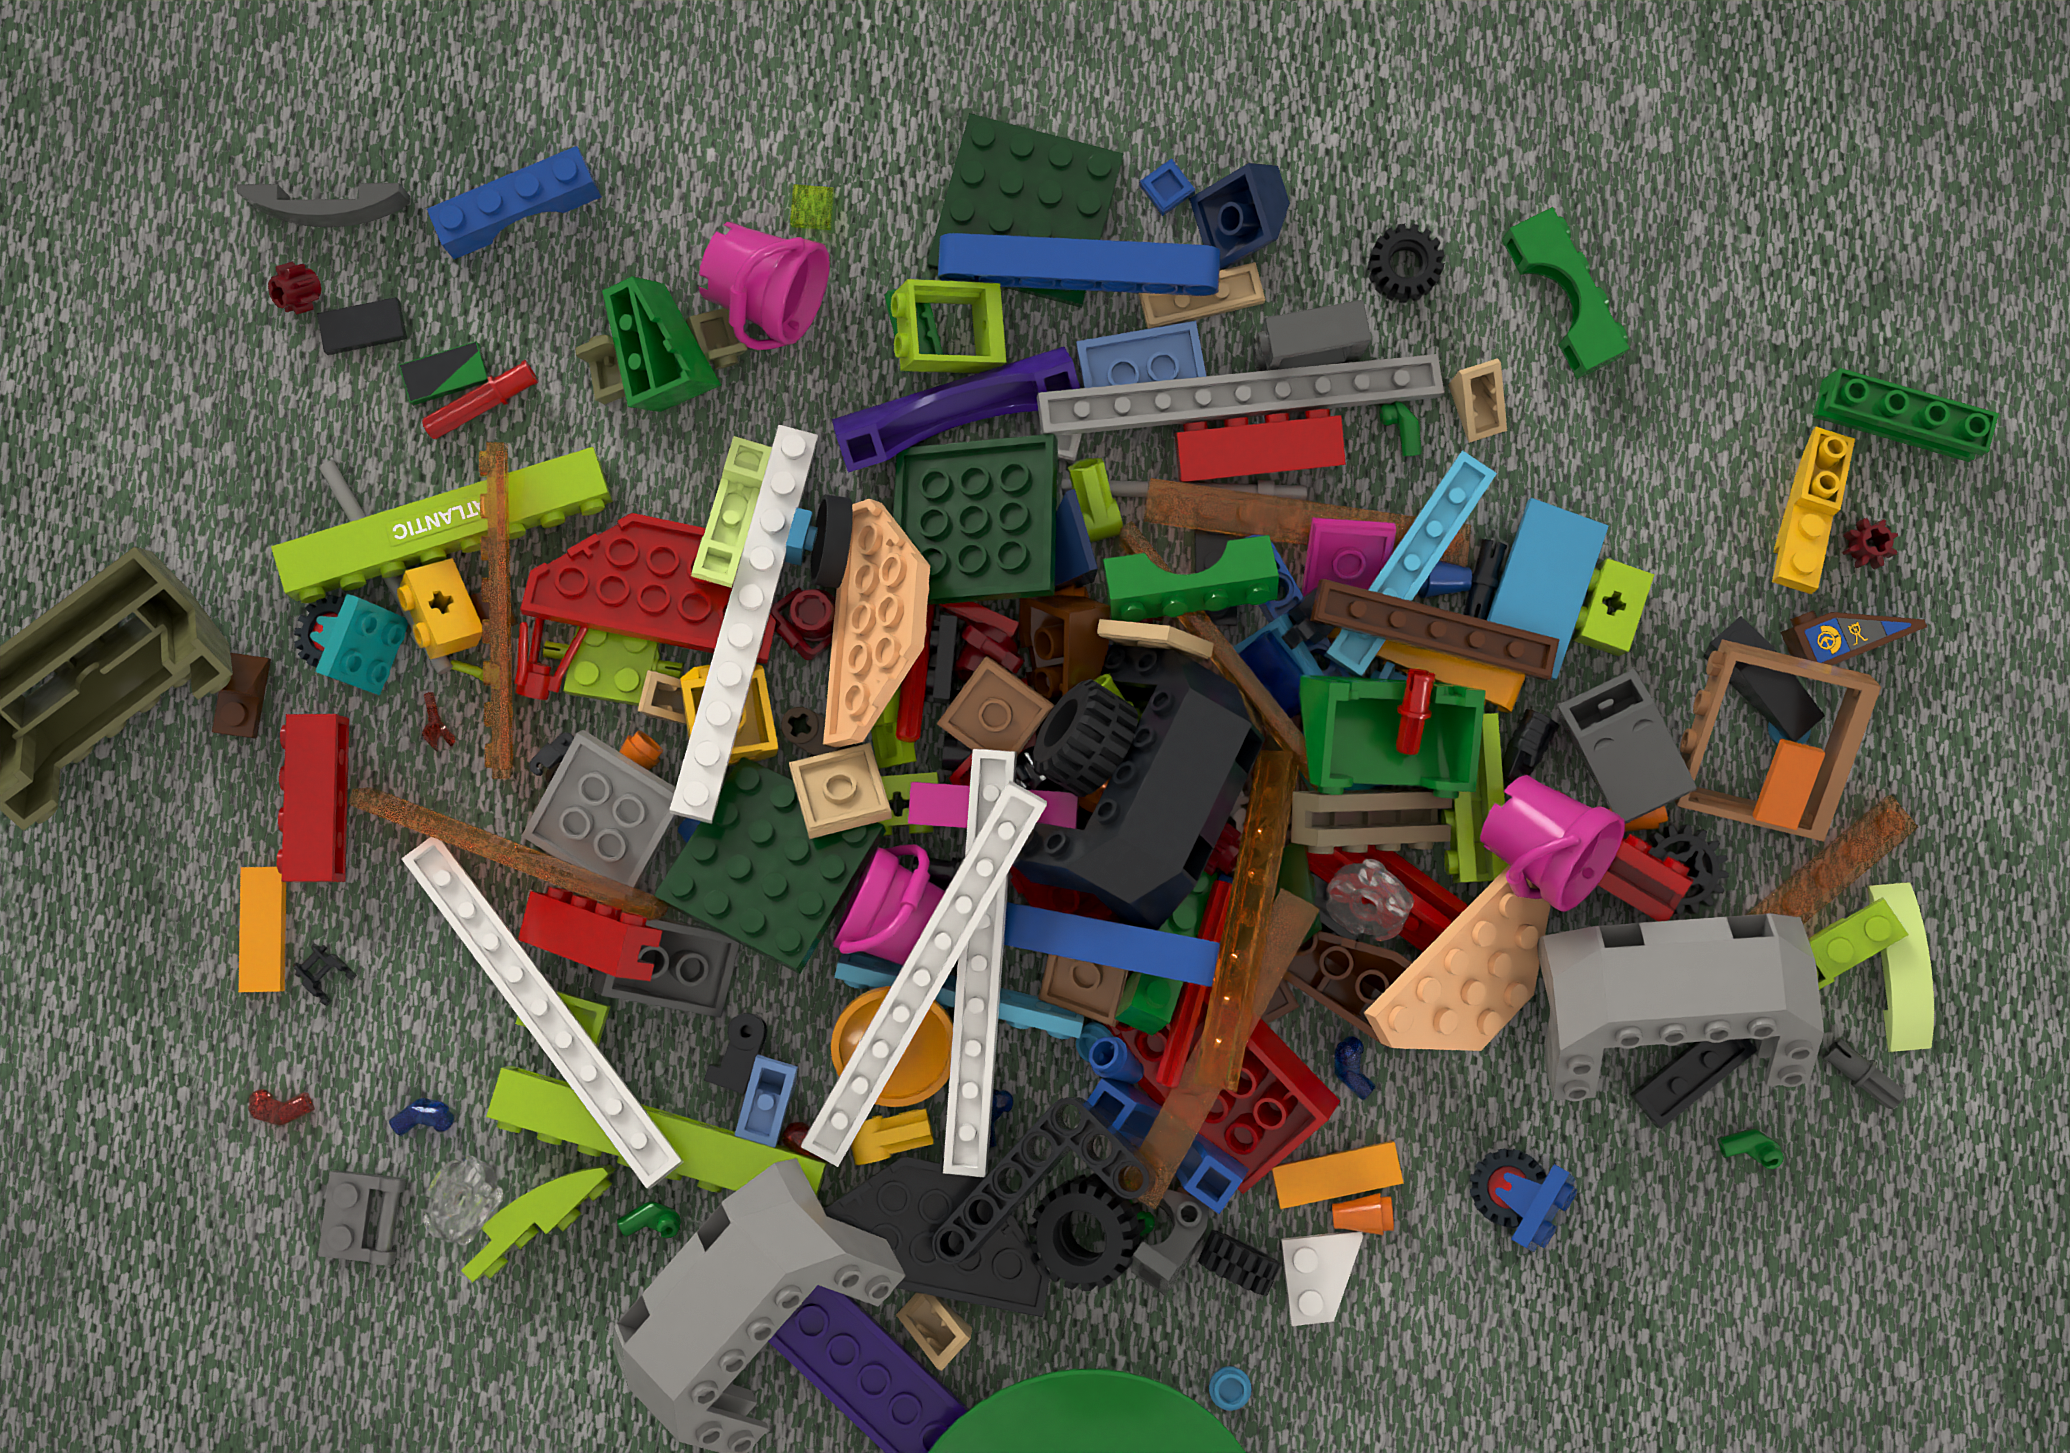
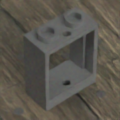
[1252,299,1372,371]

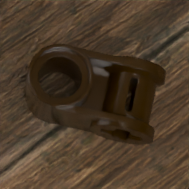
[781,707,860,757]

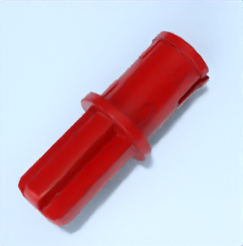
[1396,669,1436,755]

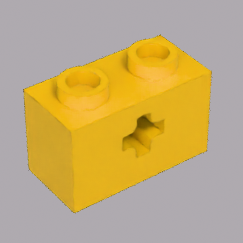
[397,558,484,660]

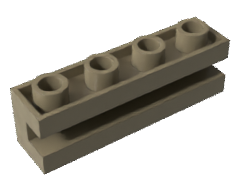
[1291,788,1452,854]

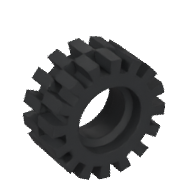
[1367,223,1445,303]
[1197,1230,1281,1296]

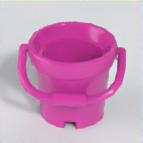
[699,222,830,350]
[1480,775,1625,912]
[832,844,945,965]

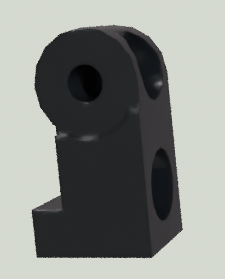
[704,1013,768,1094]

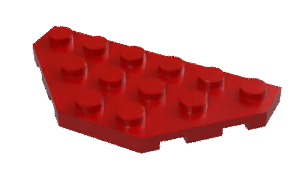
[520,513,776,665]

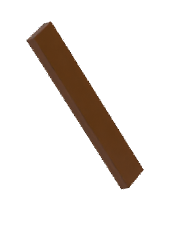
[1310,579,1559,680]

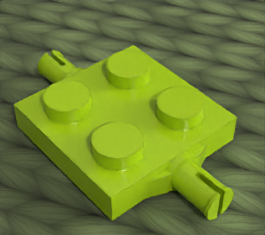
[543,626,684,706]

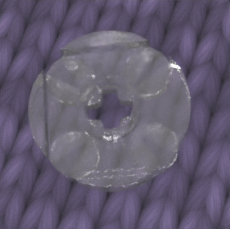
[1326,859,1414,941]
[423,1156,503,1245]

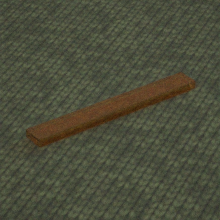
[1119,521,1318,791]
[1193,750,1301,1092]
[348,787,668,921]

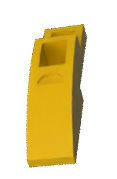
[1772,427,1855,594]

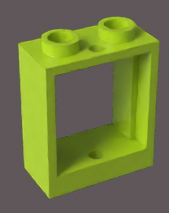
[891,279,1007,373]

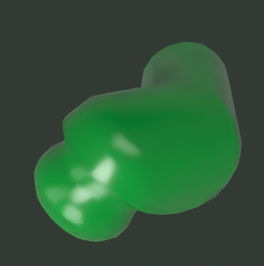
[1379,401,1422,456]

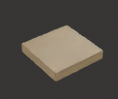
[1097,619,1214,659]
[789,743,892,839]

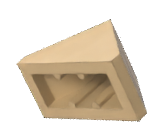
[1448,358,1507,443]
[638,670,687,725]
[896,1292,972,1371]

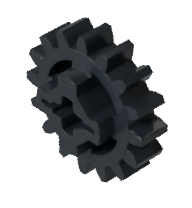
[1649,824,1729,915]

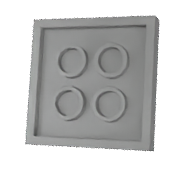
[522,730,677,902]

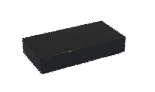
[317,297,407,355]

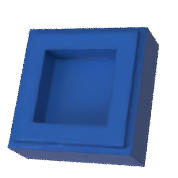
[1139,158,1195,216]

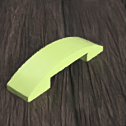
[691,436,772,588]
[1867,882,1934,1052]

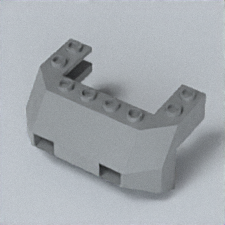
[1537,913,1824,1101]
[613,1158,906,1453]

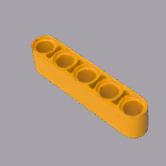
[1327,627,1526,713]

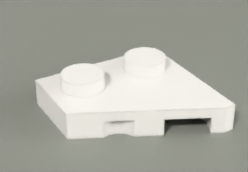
[1280,1231,1363,1326]

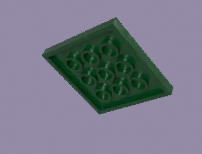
[927,113,1124,308]
[893,433,1058,605]
[654,757,886,974]

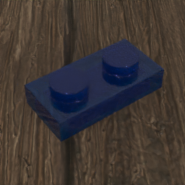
[1235,630,1305,723]

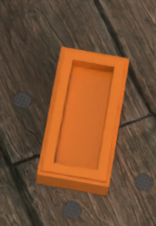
[1752,738,1825,830]

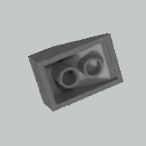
[590,907,740,1018]

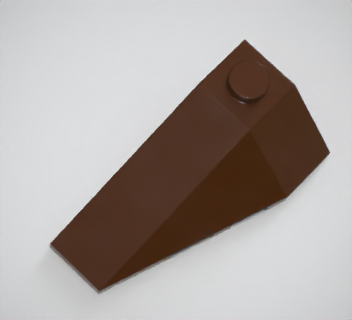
[1019,595,1111,736]
[1270,931,1413,1046]

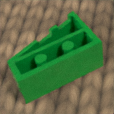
[602,276,721,412]

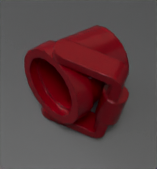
[770,587,836,660]
[953,620,1025,683]

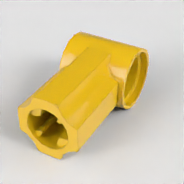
[850,1108,934,1166]

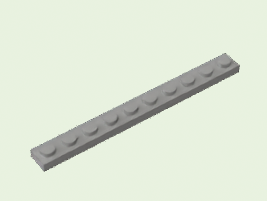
[1037,354,1444,436]

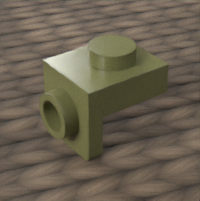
[686,308,748,370]
[575,335,625,405]

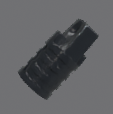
[1502,709,1560,783]

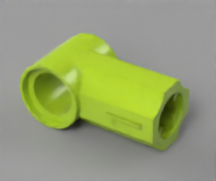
[1068,458,1124,543]

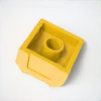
[680,664,779,766]

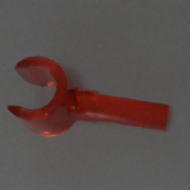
[422,692,455,752]

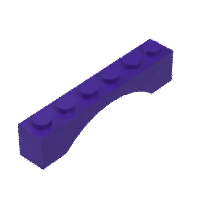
[831,346,1080,473]

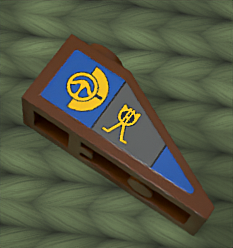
[1780,610,1927,677]

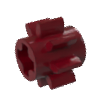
[268,261,321,315]
[1842,518,1898,570]
[1204,822,1245,876]

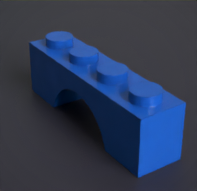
[427,146,602,259]
[1079,1077,1249,1214]

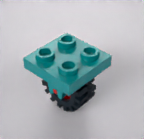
[294,594,409,696]

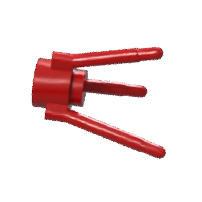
[514,617,588,700]

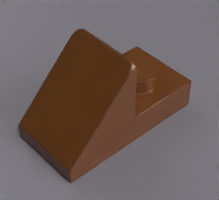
[212,653,271,739]

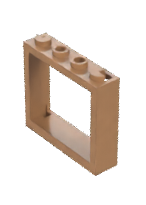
[1674,639,1881,842]

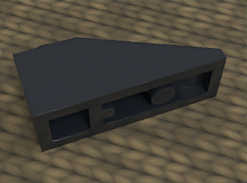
[1703,616,1825,742]

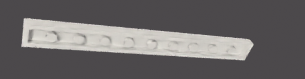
[670,425,818,824]
[943,749,1017,1177]
[801,780,1047,1167]
[401,833,684,1190]

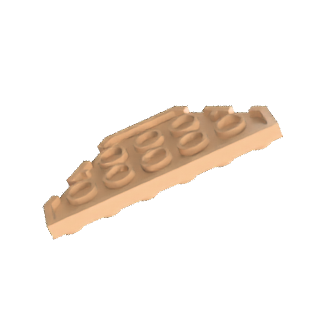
[823,499,930,748]
[1364,865,1551,1051]

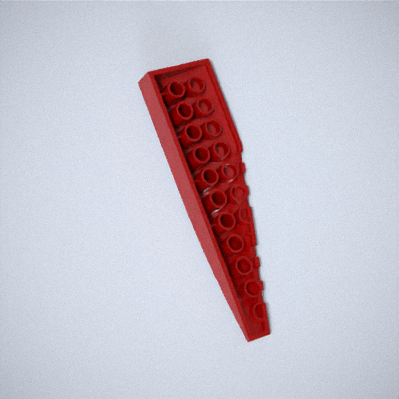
[949,753,1340,1194]

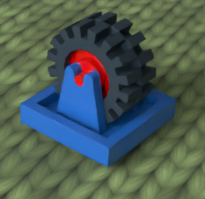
[1470,1148,1578,1252]

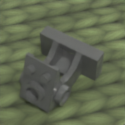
[1131,1181,1209,1296]

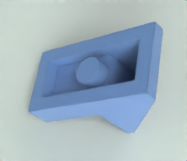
[734,1055,798,1148]

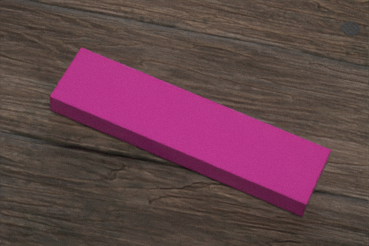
[908,782,1079,829]

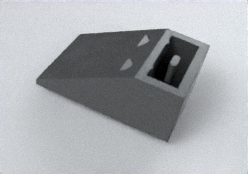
[1558,668,1697,824]

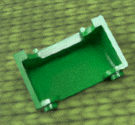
[1299,675,1486,799]

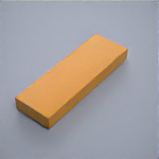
[238,867,286,992]
[1271,1141,1404,1209]

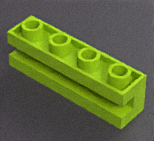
[1441,713,1509,883]

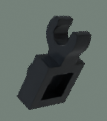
[1281,586,1335,650]

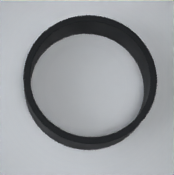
[810,494,853,588]

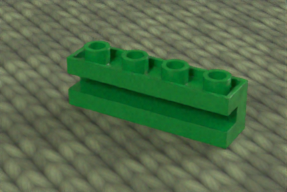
[1813,368,1999,462]

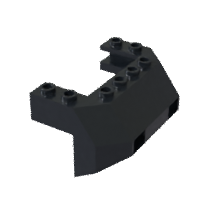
[1012,645,1266,931]

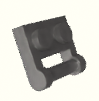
[318,1170,406,1265]

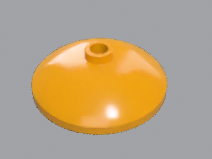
[831,986,953,1107]

